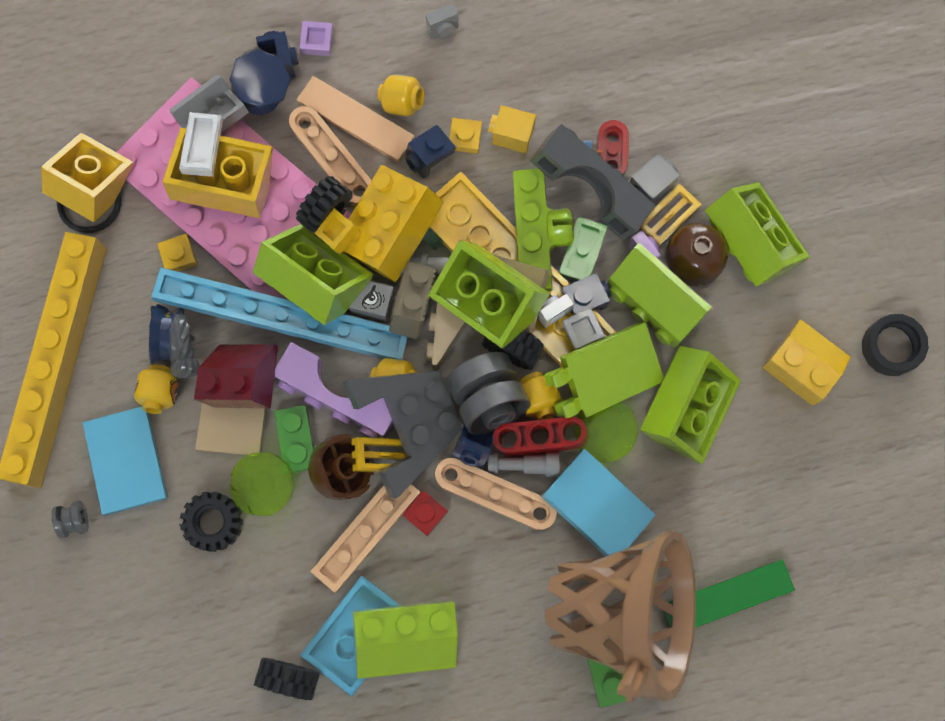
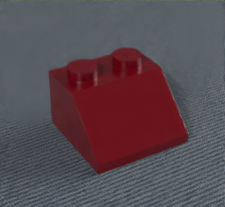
[194,344,278,409]

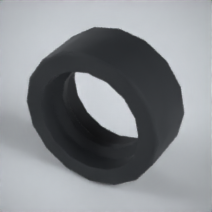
[862,314,929,376]

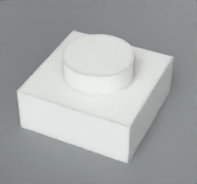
[538,294,574,328]

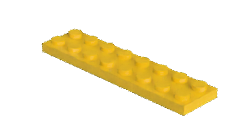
[429,172,616,367]

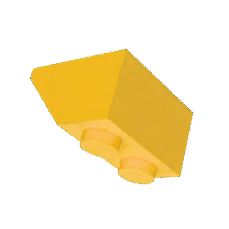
[41,133,133,222]
[762,319,851,406]

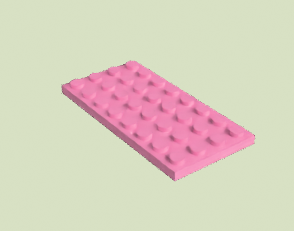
[116,77,351,300]

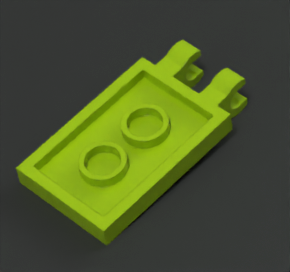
[543,322,664,418]

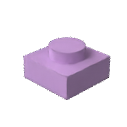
[299,21,333,56]
[628,231,660,259]

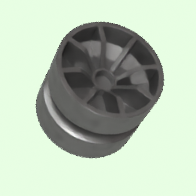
[447,352,531,435]

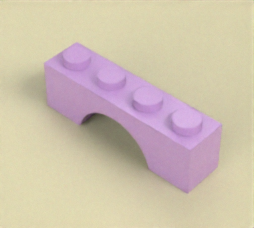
[274,342,394,438]

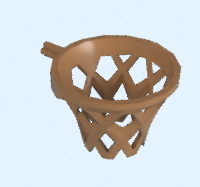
[545,530,696,702]

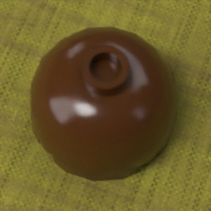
[665,223,729,287]
[308,434,374,501]

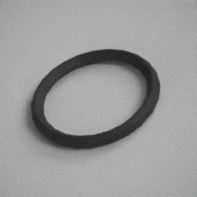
[57,192,122,233]

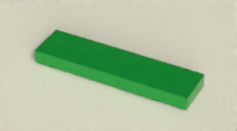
[663,559,795,628]

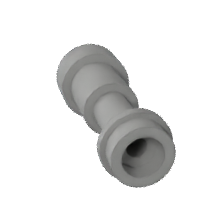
[488,452,559,478]

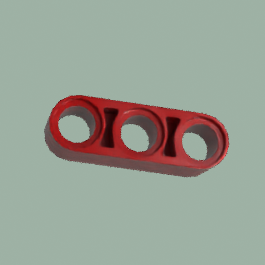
[493,417,589,456]

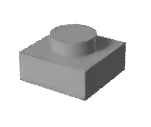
[426,4,458,39]
[562,308,605,351]

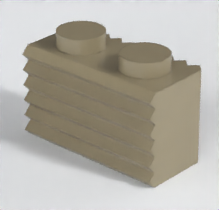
[389,261,437,339]

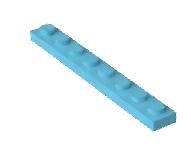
[151,267,407,360]

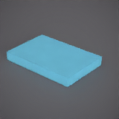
[82,406,168,516]
[541,449,656,556]
[300,575,401,697]

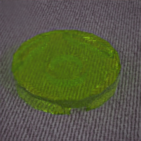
[574,402,638,463]
[230,452,295,516]

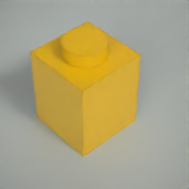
[488,105,536,154]

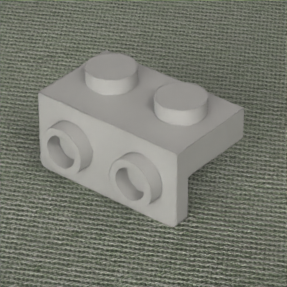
[170,75,249,133]

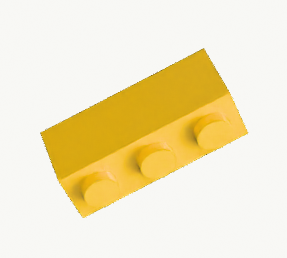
[162,127,273,218]

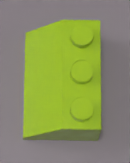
[705,182,810,287]
[252,224,373,325]
[428,240,550,348]
[607,243,712,348]
[640,346,742,464]
[352,601,458,679]

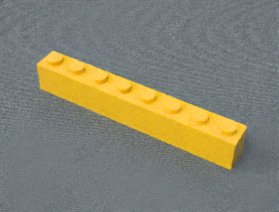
[0,232,107,489]

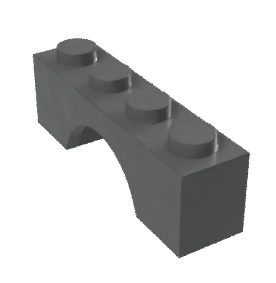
[529,124,655,241]

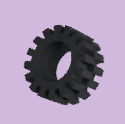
[296,176,353,236]
[481,330,544,370]
[180,492,243,552]
[254,657,320,700]

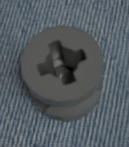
[51,501,89,539]

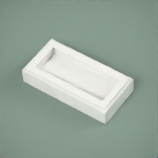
[179,112,223,177]

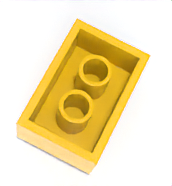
[343,165,444,283]

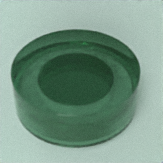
[423,227,443,250]

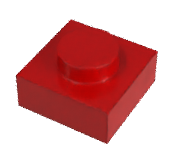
[403,490,448,537]

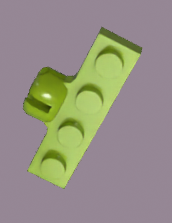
[513,168,574,291]

